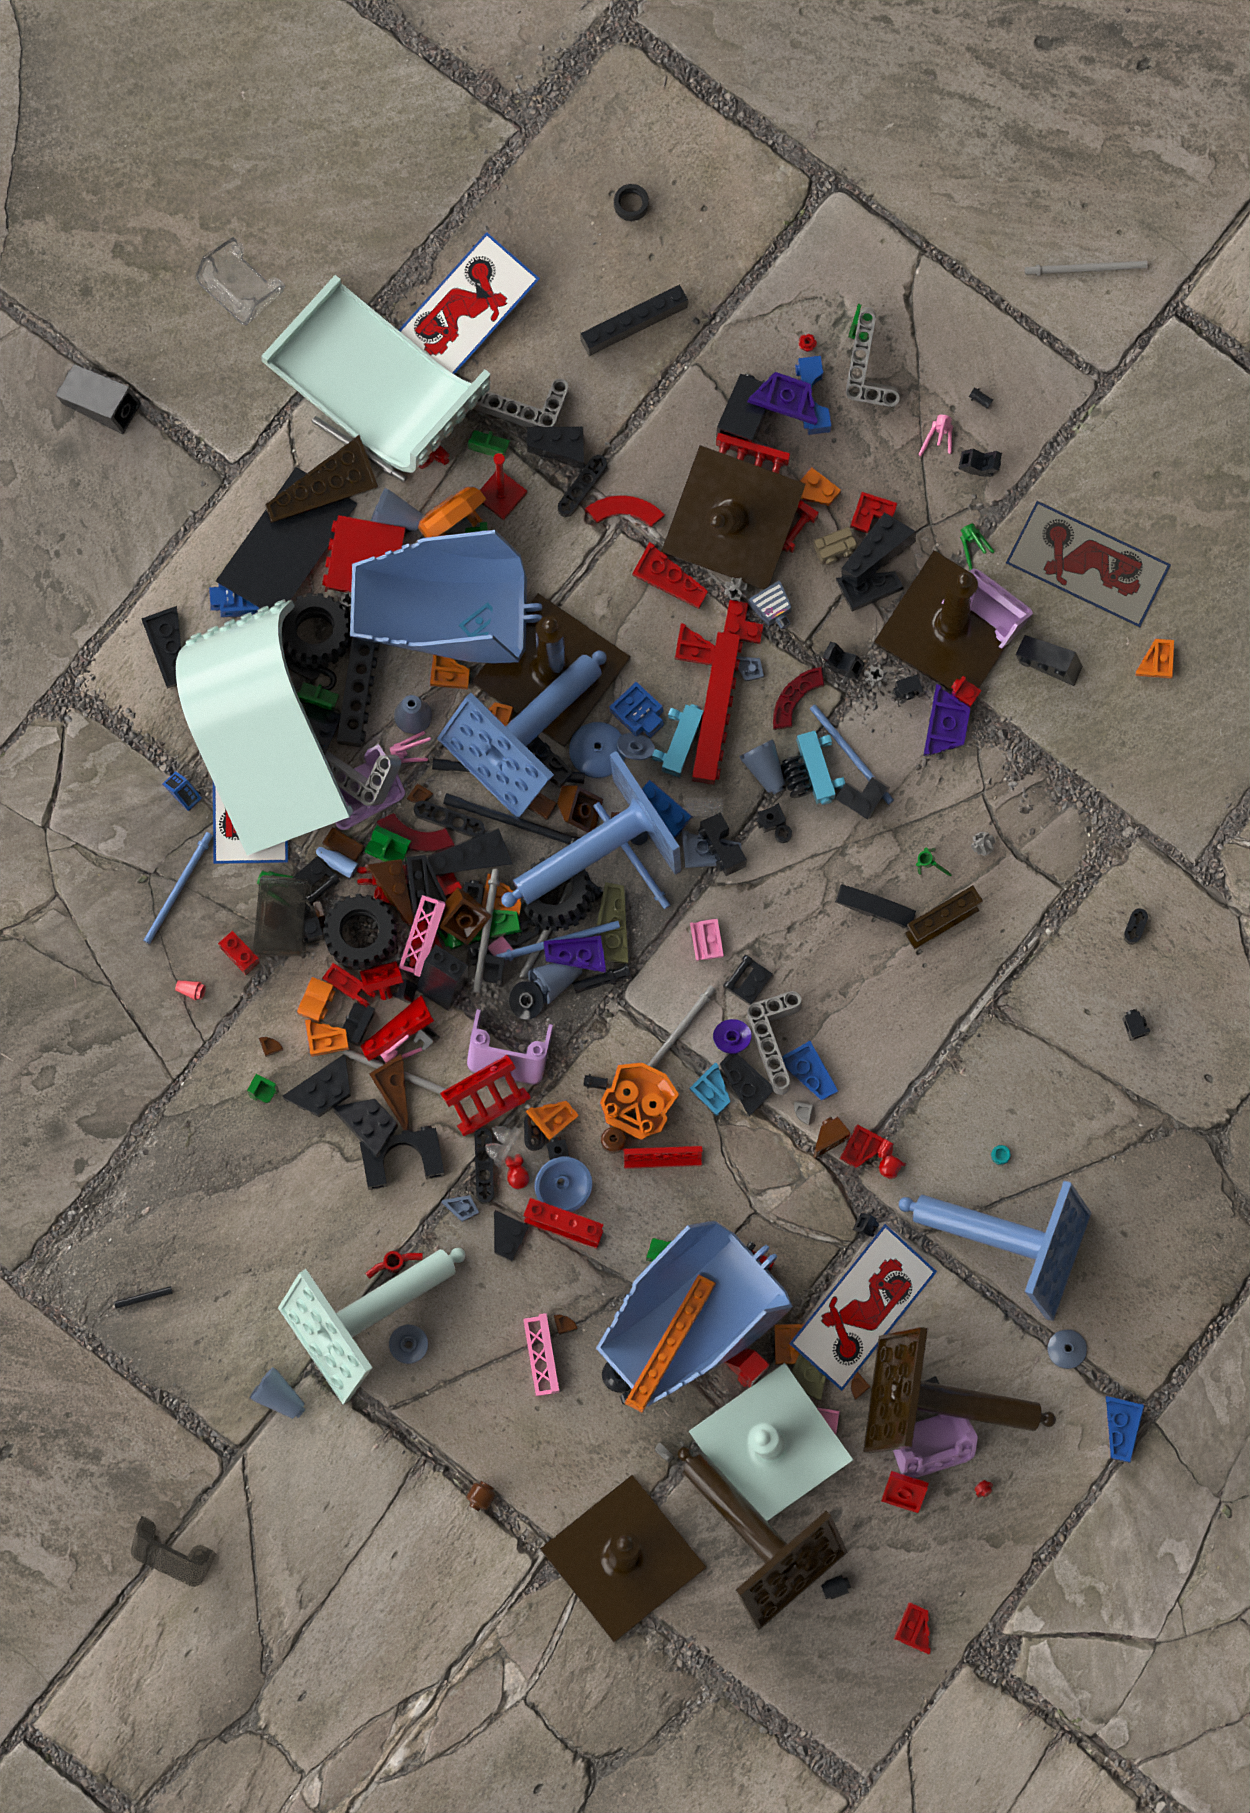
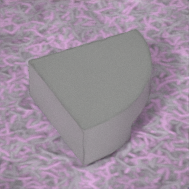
[794,1101,814,1125]
[655,1442,674,1463]

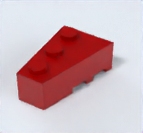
[724,1348,769,1388]

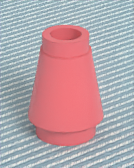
[175,980,206,1000]

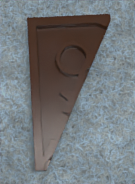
[365,859,414,926]
[369,1054,409,1130]

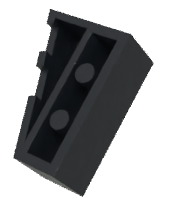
[527,426,584,469]
[1015,635,1083,686]
[405,855,447,915]

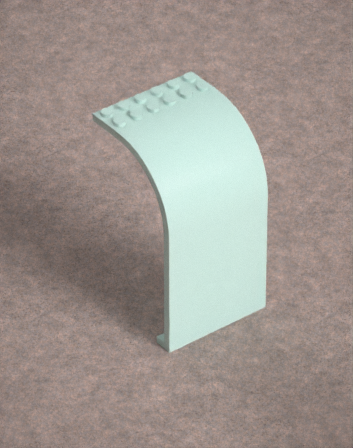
[262,275,491,473]
[176,599,354,855]

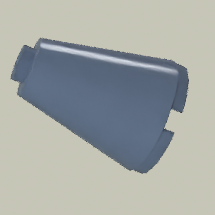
[371,488,423,532]
[394,695,432,734]
[739,739,785,794]
[528,963,583,1004]
[249,1367,305,1419]

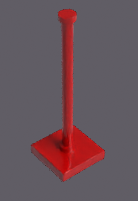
[480,453,527,520]

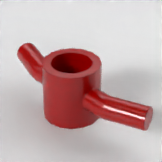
[365,1251,423,1279]

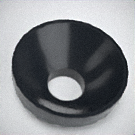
[602,1362,631,1393]

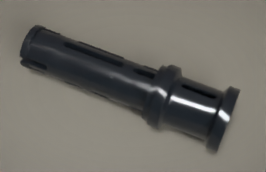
[573,963,632,994]

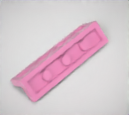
[399,895,445,977]
[523,1313,559,1397]

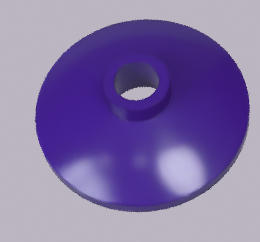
[713,1019,752,1054]

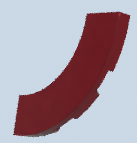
[773,667,824,730]
[377,813,454,852]

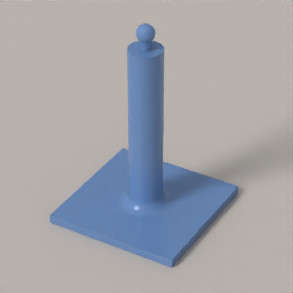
[437,650,607,818]
[501,751,681,907]
[899,1181,1091,1321]

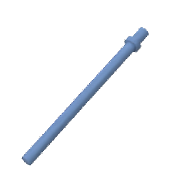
[810,704,894,805]
[593,802,670,909]
[143,832,213,944]
[496,921,620,961]

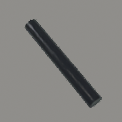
[114,1286,173,1309]

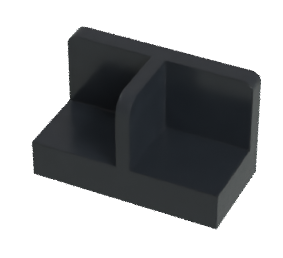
[483,955,505,988]
[342,1003,375,1046]

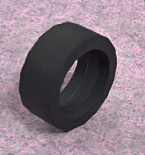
[614,184,649,221]

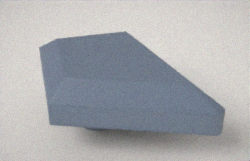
[736,656,764,681]
[441,1195,479,1222]

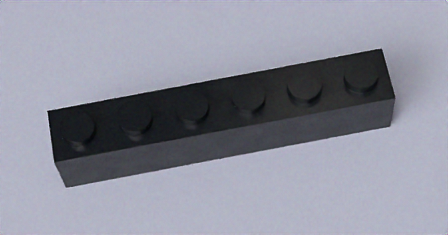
[580,284,688,356]

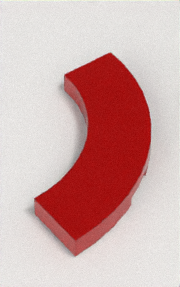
[585,495,665,528]

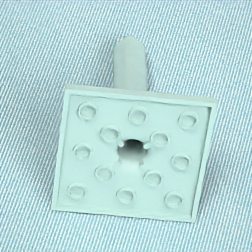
[278,1248,465,1404]
[689,1363,853,1521]

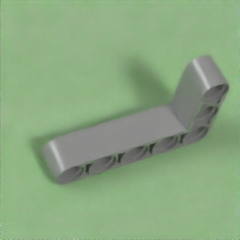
[846,307,900,407]
[473,378,568,427]
[325,751,401,806]
[747,991,801,1095]

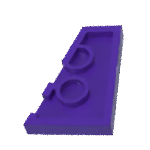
[543,936,606,973]

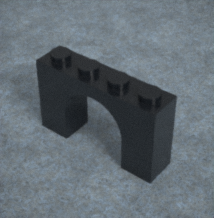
[359,1126,445,1190]

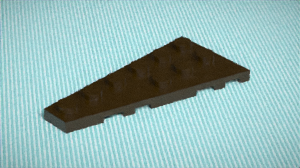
[265,435,378,523]

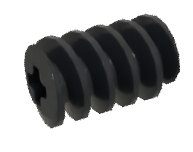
[781,755,812,798]

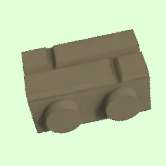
[813,527,857,565]

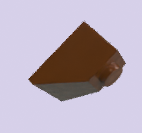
[557,785,604,833]
[439,887,492,945]
[813,1117,851,1159]

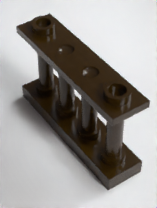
[904,885,983,950]

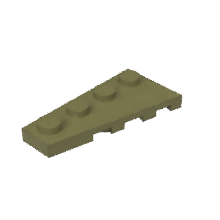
[595,882,628,964]
[791,1354,826,1401]

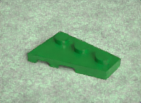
[469,910,522,944]

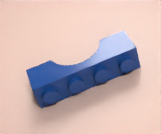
[795,356,831,435]

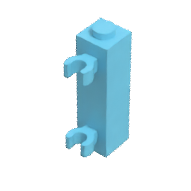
[652,704,704,778]
[796,731,845,805]

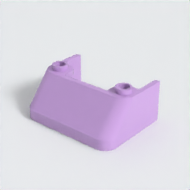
[942,569,1033,649]
[467,1009,553,1085]

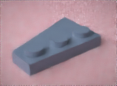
[682,830,742,868]

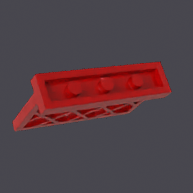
[623,1146,702,1169]

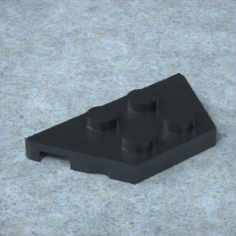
[282,1054,351,1117]
[333,1098,398,1159]

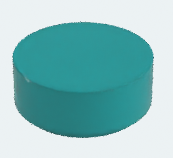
[991,1145,1011,1165]

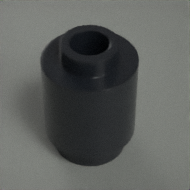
[821,1574,851,1600]

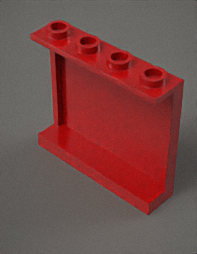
[322,515,405,593]

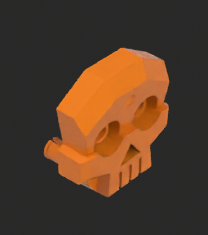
[418,487,486,538]
[600,1062,679,1140]

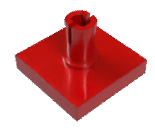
[359,961,403,1000]
[881,1471,929,1513]

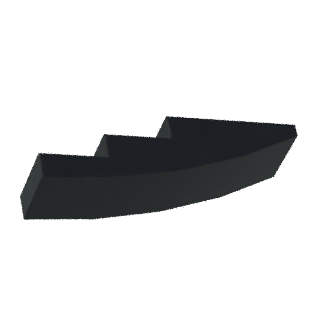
[835,884,916,929]

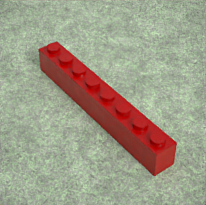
[692,632,743,785]

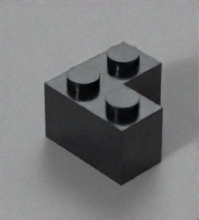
[836,777,890,820]

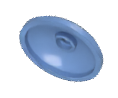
[569,722,625,778]
[535,1157,592,1212]

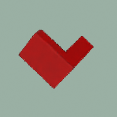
[436,872,462,899]

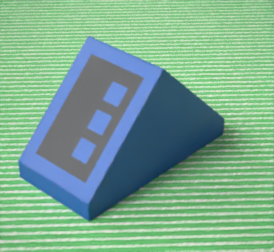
[162,771,202,811]

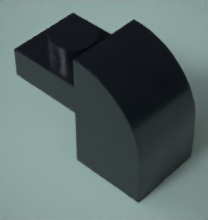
[958,449,1002,477]
[822,641,865,680]

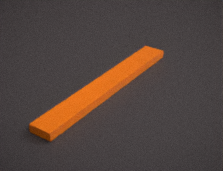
[625,1274,716,1413]

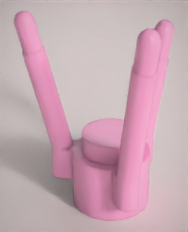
[919,415,953,456]
[389,731,431,764]
[380,1035,423,1063]

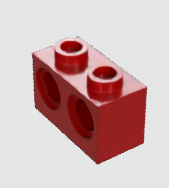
[218,931,260,975]

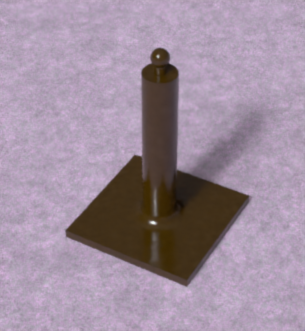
[661,445,806,590]
[874,550,1008,692]
[472,593,631,748]
[863,1327,1056,1454]
[678,1447,848,1630]
[540,1475,707,1642]

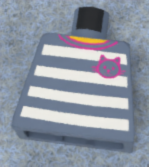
[749,580,792,629]

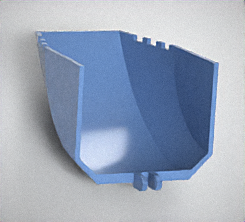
[350,530,542,663]
[596,1221,793,1407]

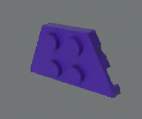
[747,372,818,425]
[923,684,970,756]

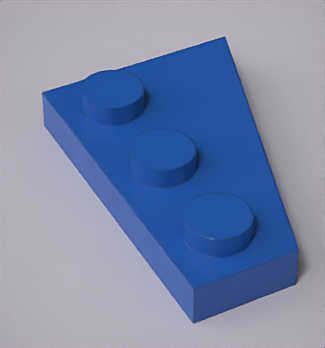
[642,780,693,839]
[782,1041,839,1101]
[1106,1396,1144,1463]

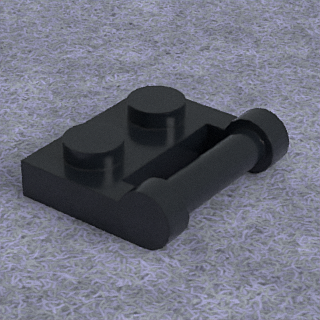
[289,856,341,906]
[723,955,773,1005]

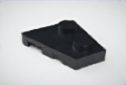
[494,1210,529,1262]

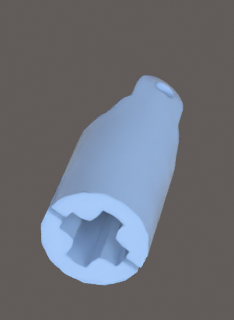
[316,847,359,879]

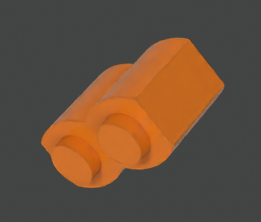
[297,977,336,1023]

